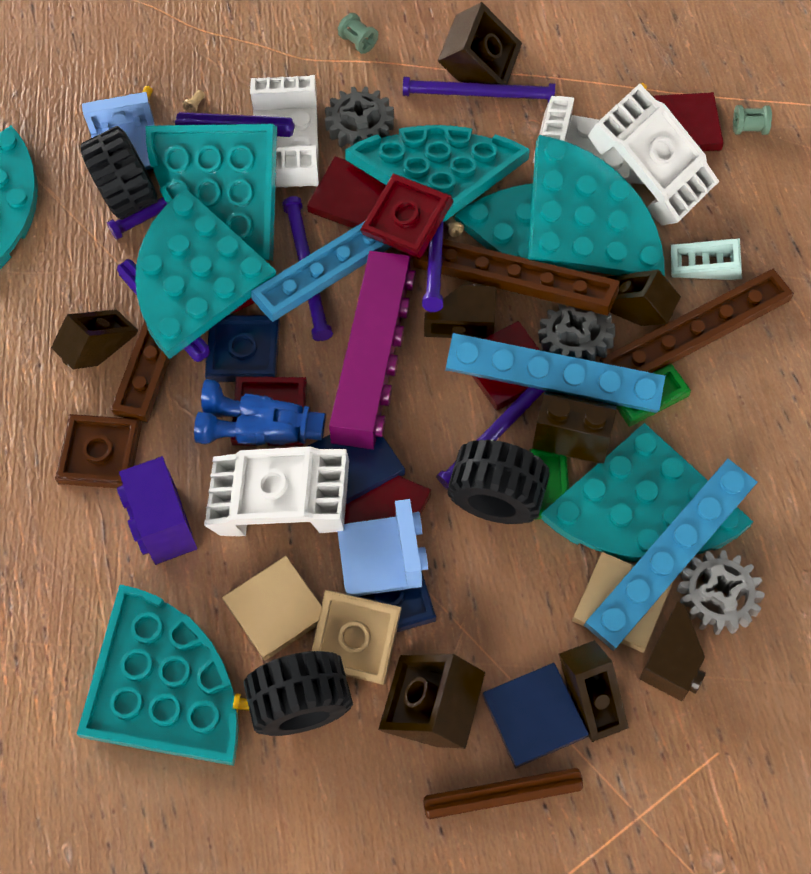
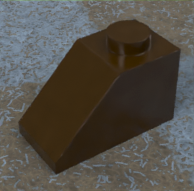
[606,269,681,326]
[424,284,496,339]
[51,309,138,370]
[639,602,706,701]
[559,640,629,742]

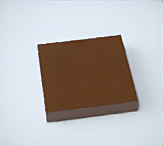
[55,414,142,489]

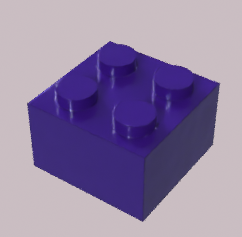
[117,456,198,565]

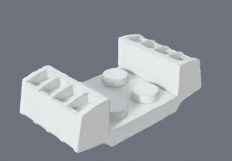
[250,75,319,188]
[588,84,719,225]
[532,96,644,184]
[204,446,349,536]

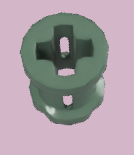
[338,13,379,54]
[733,105,772,135]

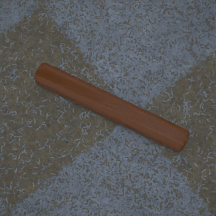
[423,768,583,819]

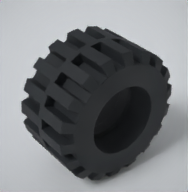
[81,126,157,220]
[447,440,550,524]
[243,651,353,736]

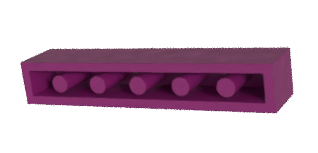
[329,251,416,450]

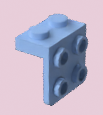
[82,92,155,170]
[337,499,428,596]

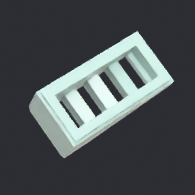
[671,238,742,280]

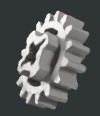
[677,550,765,635]

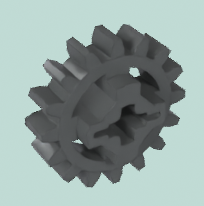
[325,87,394,148]
[538,304,615,361]

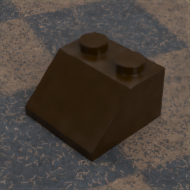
[438,2,522,85]
[532,391,616,464]
[378,654,485,749]

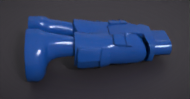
[194,379,326,446]

